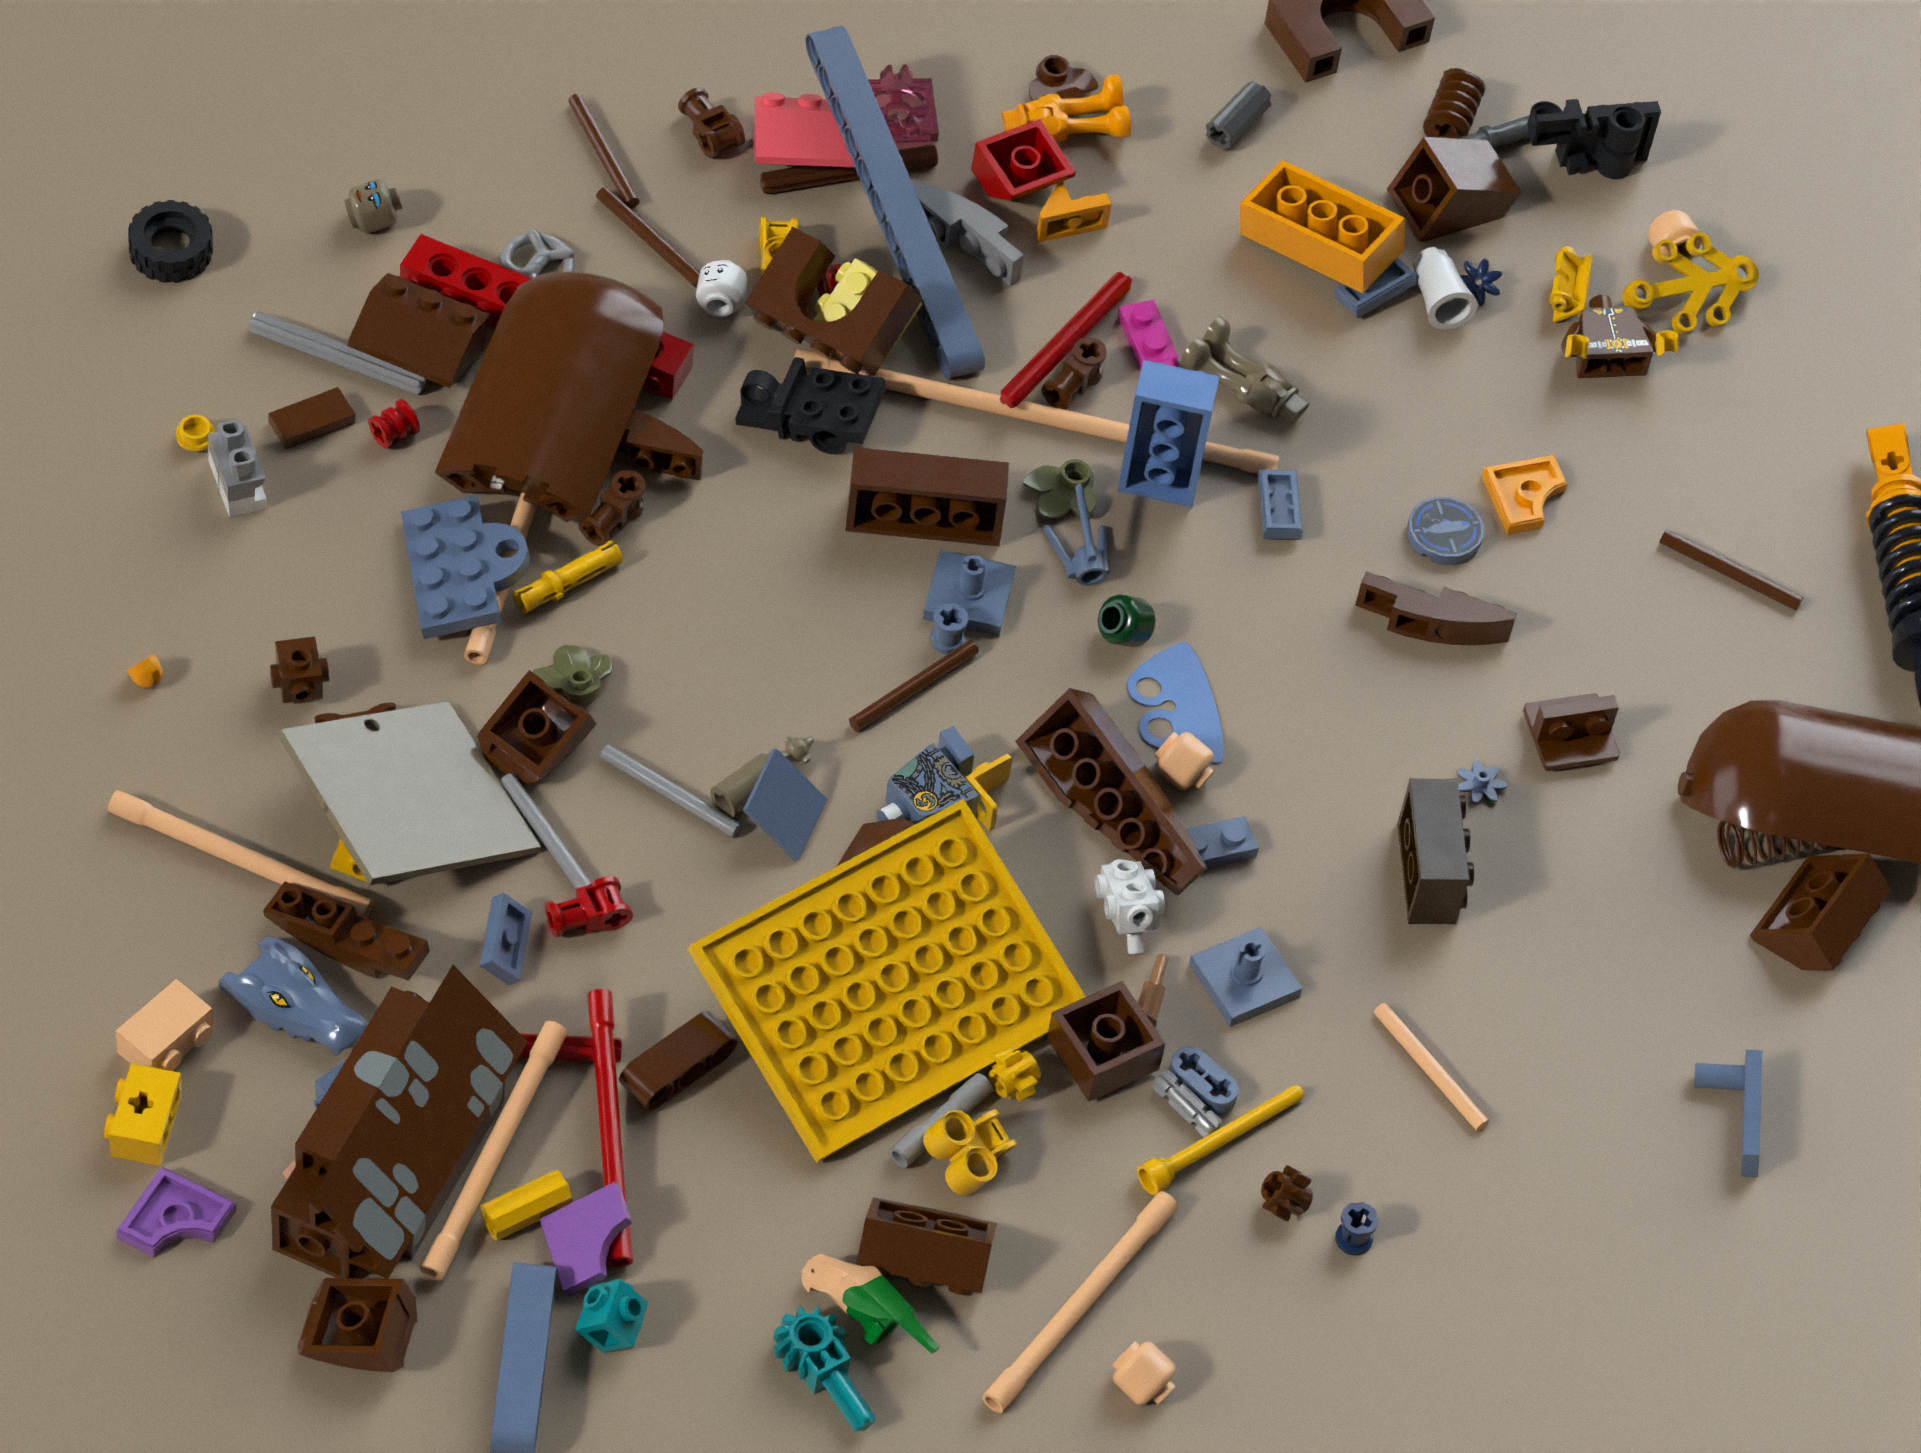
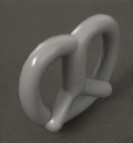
[499,229,575,279]

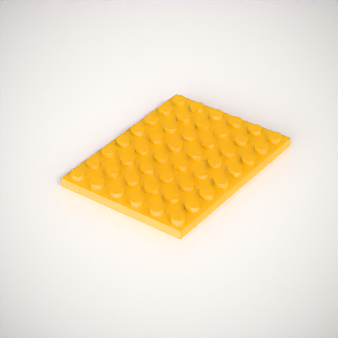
[687,799,1086,1163]

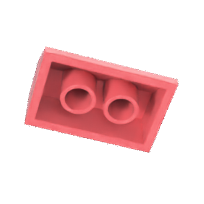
[752,92,855,167]

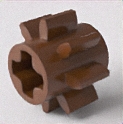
[1261,1165,1313,1221]

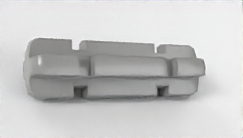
[1153,1070,1222,1137]

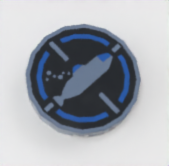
[1407,496,1484,565]

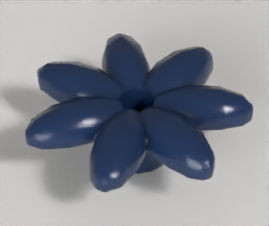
[1460,258,1502,306]

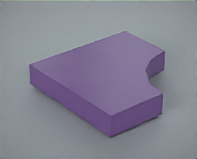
[116,1166,236,1257]
[539,1182,633,1296]

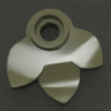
[1023,459,1097,520]
[533,645,613,705]

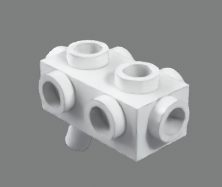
[1095,859,1165,954]

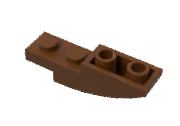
[616,409,704,480]
[1355,571,1517,646]
[263,881,430,981]

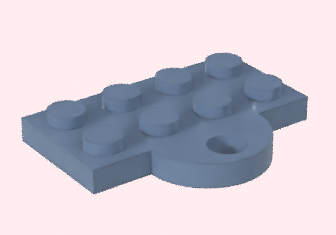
[401,495,530,639]

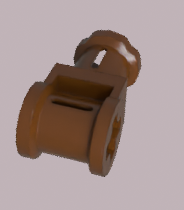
[678,87,745,158]
[1041,337,1107,410]
[578,470,645,546]

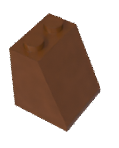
[1387,137,1522,242]

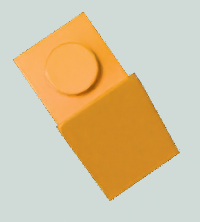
[1036,181,1112,243]

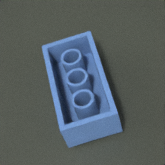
[1118,360,1220,507]

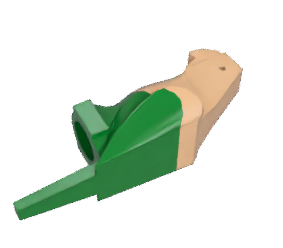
[801,1254,940,1354]

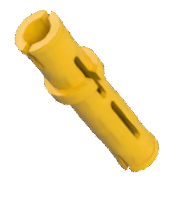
[512,541,623,614]

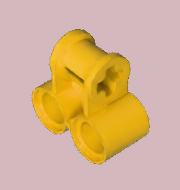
[923,1108,1018,1196]

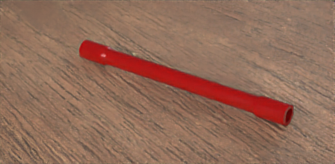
[587,989,633,1268]

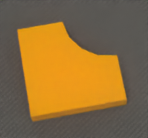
[1481,455,1567,535]

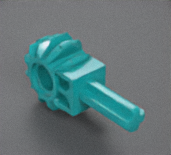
[773,1305,876,1432]

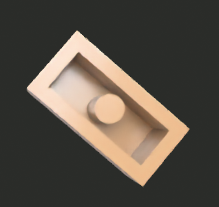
[116,979,213,1071]

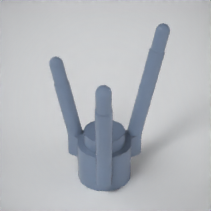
[1042,484,1110,586]

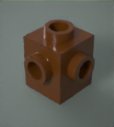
[270,636,329,703]

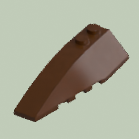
[1015,688,1207,895]

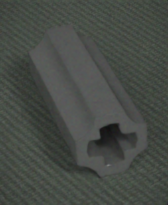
[1205,81,1271,150]

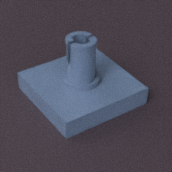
[923,550,1016,636]
[1189,927,1302,1027]

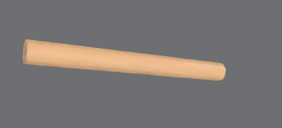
[1374,1003,1489,1132]

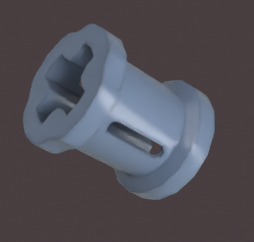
[930,603,969,654]

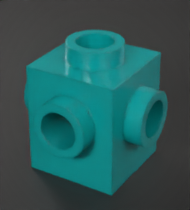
[575,1279,649,1353]

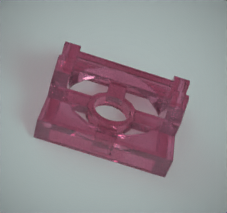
[868,64,939,142]

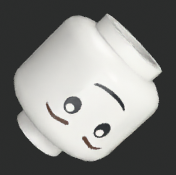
[696,260,748,317]

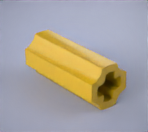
[480,1170,573,1241]

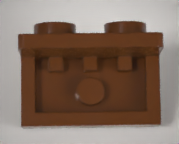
[1523,693,1620,771]

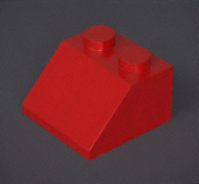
[971,119,1076,201]

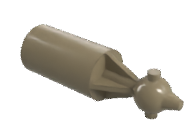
[710,736,814,818]

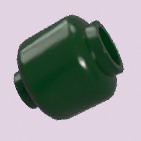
[1097,594,1156,647]

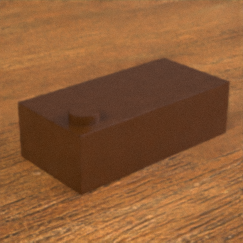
[845,447,1009,547]

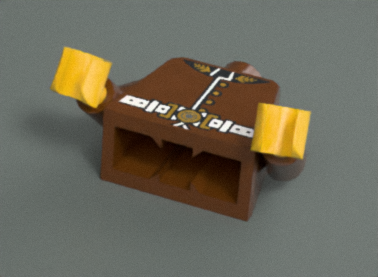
[1561,295,1679,378]

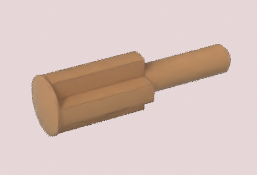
[1138,954,1169,1027]

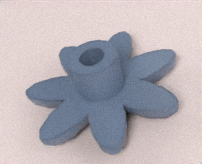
[1457,760,1507,804]

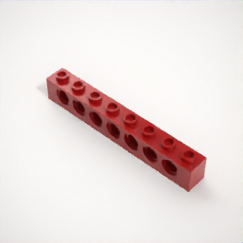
[400,234,694,400]

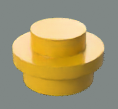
[176,414,215,452]

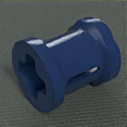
[1335,1202,1379,1256]

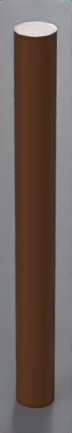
[568,94,640,208]
[596,187,700,288]
[1659,529,1804,611]
[849,640,979,732]

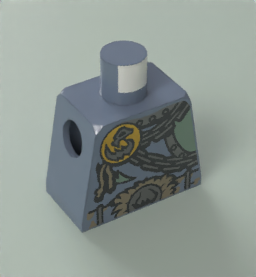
[877,743,979,824]

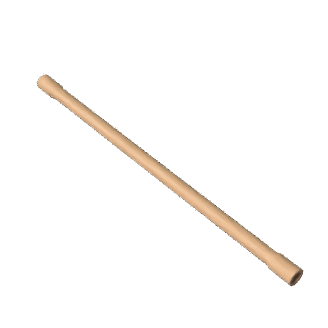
[794,348,1279,474]

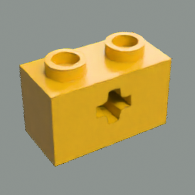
[104,1063,182,1166]

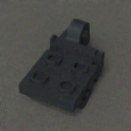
[1527,99,1661,180]
[735,357,886,454]

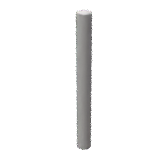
[600,744,742,838]
[501,773,591,889]

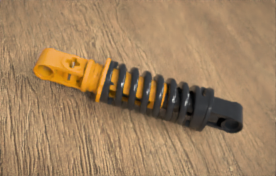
[1866,423,1921,707]

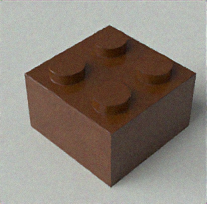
[1047,981,1165,1102]

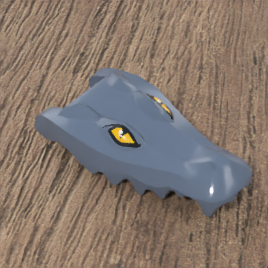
[218,936,367,1056]

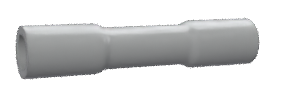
[889,1073,993,1168]

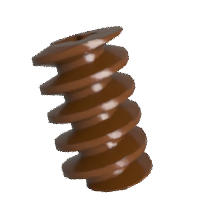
[1423,68,1486,138]

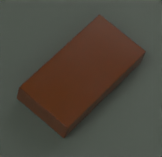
[268,387,355,449]

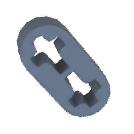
[1169,1046,1239,1115]

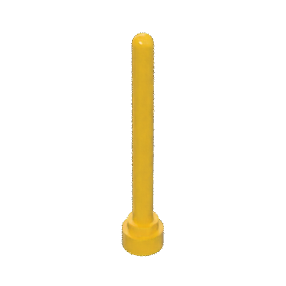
[1137,1085,1304,1195]

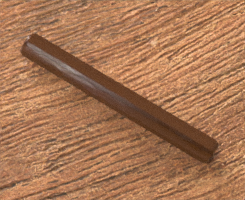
[760,144,938,194]

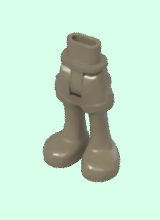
[1180,316,1310,424]

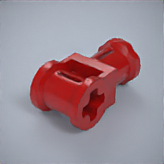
[545,876,633,937]

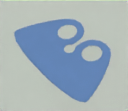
[1127,642,1224,763]

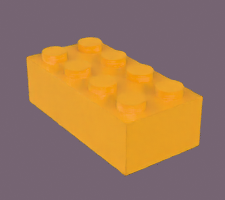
[1240,160,1405,293]

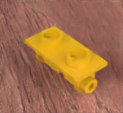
[1549,246,1593,323]

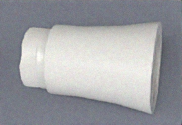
[1413,247,1478,330]

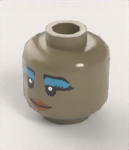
[344,179,403,233]

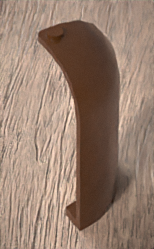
[435,272,664,522]
[1678,700,1921,863]

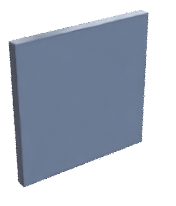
[743,748,827,861]

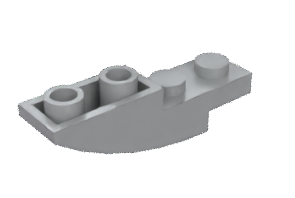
[911,180,1024,286]

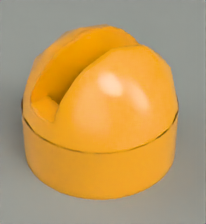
[127,654,163,688]

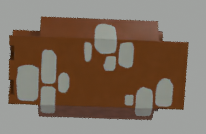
[271,964,528,1279]

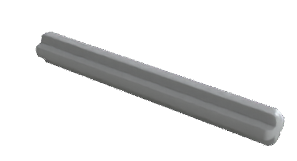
[249,311,427,394]

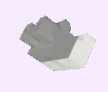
[208,419,267,517]

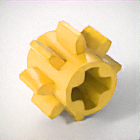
[989,1047,1041,1102]

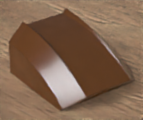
[477,670,597,785]
[297,1278,418,1372]

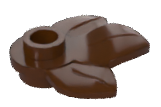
[1029,55,1099,101]

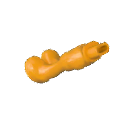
[1001,74,1131,142]

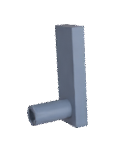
[1694,1049,1763,1177]

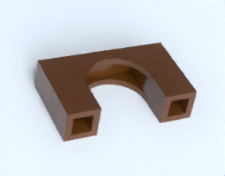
[1264,0,1435,83]
[745,227,922,376]

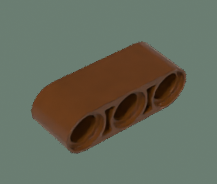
[619,1010,738,1111]

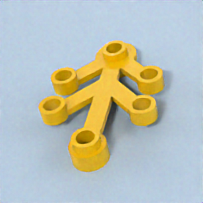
[1621,232,1759,334]

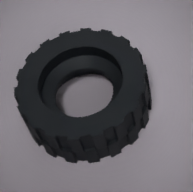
[128,200,213,283]

